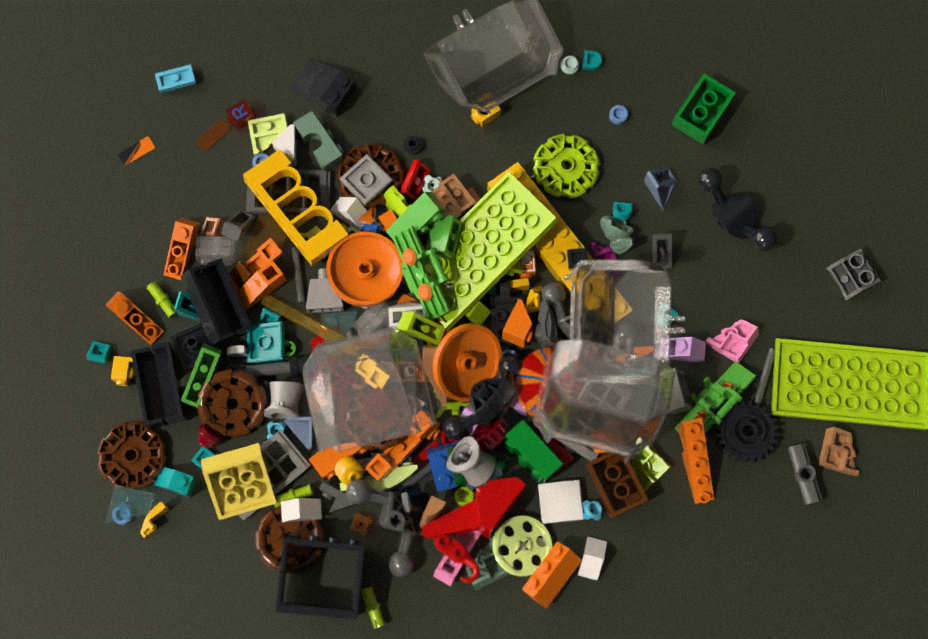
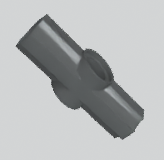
[788,443,822,505]

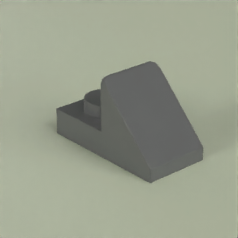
[319,482,357,514]

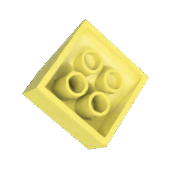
[201,443,276,520]

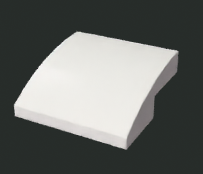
[538,480,584,524]

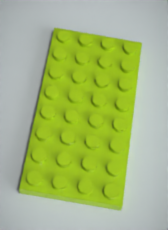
[402,171,559,331]
[771,338,928,430]

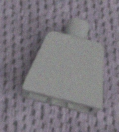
[306,268,344,314]

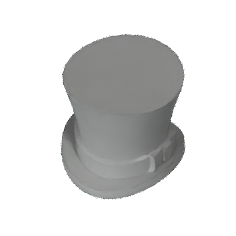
[264,381,305,419]
[446,436,496,486]

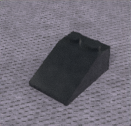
[291,59,357,117]

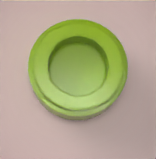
[455,486,474,506]

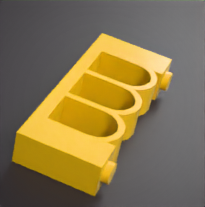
[243,149,349,266]

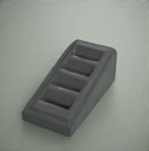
[221,209,257,241]

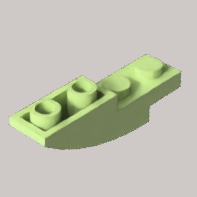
[340,462,418,493]

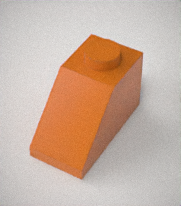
[502,299,534,348]

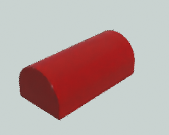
[399,160,431,202]

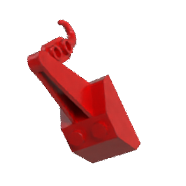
[422,477,526,583]

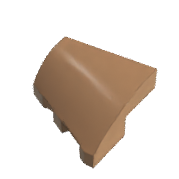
[818,427,859,476]
[417,496,447,536]

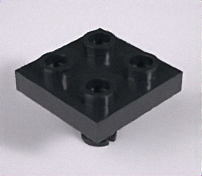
[170,323,221,372]

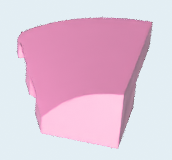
[706,319,760,363]

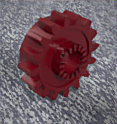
[471,417,508,452]

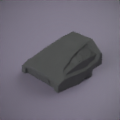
[827,248,881,301]
[534,300,557,348]

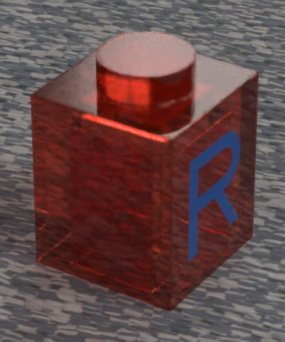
[225,99,256,131]

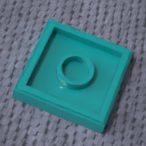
[247,321,285,364]

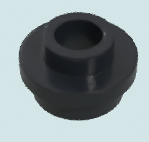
[403,136,422,154]

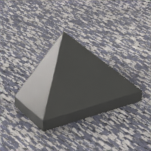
[652,233,672,270]

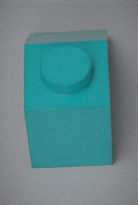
[153,467,197,498]

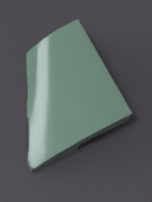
[465,536,510,590]

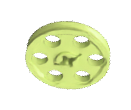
[493,516,552,576]

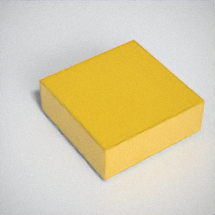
[509,278,529,293]

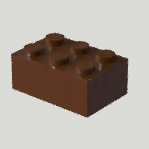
[585,447,649,519]

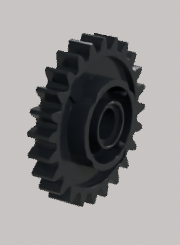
[715,400,779,464]

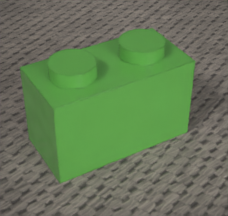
[425,215,462,259]

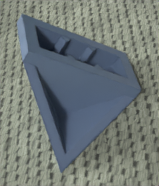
[644,167,679,212]
[284,417,316,453]

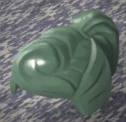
[600,215,634,254]

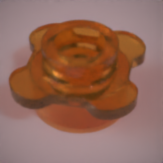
[350,513,372,536]

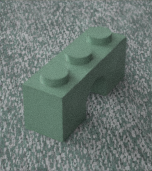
[293,111,344,171]

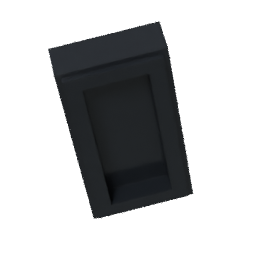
[401,492,429,513]

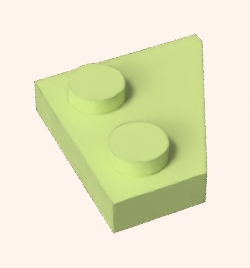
[248,114,287,156]

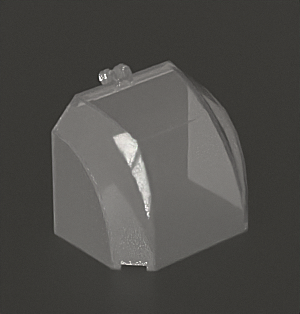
[303,327,437,452]

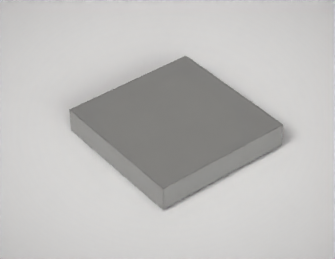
[339,154,393,207]

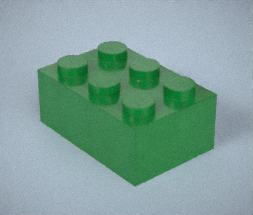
[672,74,736,144]
[504,420,563,484]

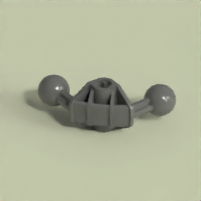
[541,282,637,350]
[346,479,417,577]

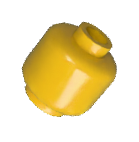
[335,456,364,485]

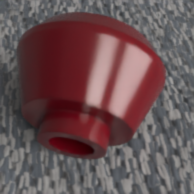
[198,424,224,448]

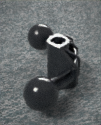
[698,168,777,251]
[443,354,522,440]

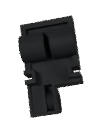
[490,279,531,346]

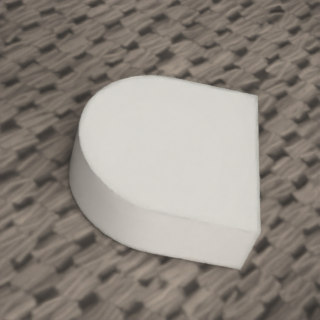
[227,345,247,357]

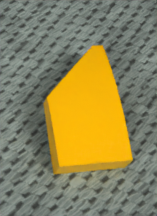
[525,286,544,313]
[141,502,169,538]

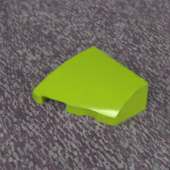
[383,186,411,219]
[627,438,671,492]

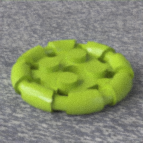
[533,134,600,199]

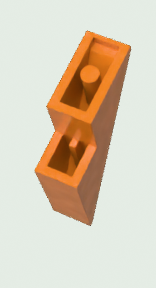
[678,418,714,504]

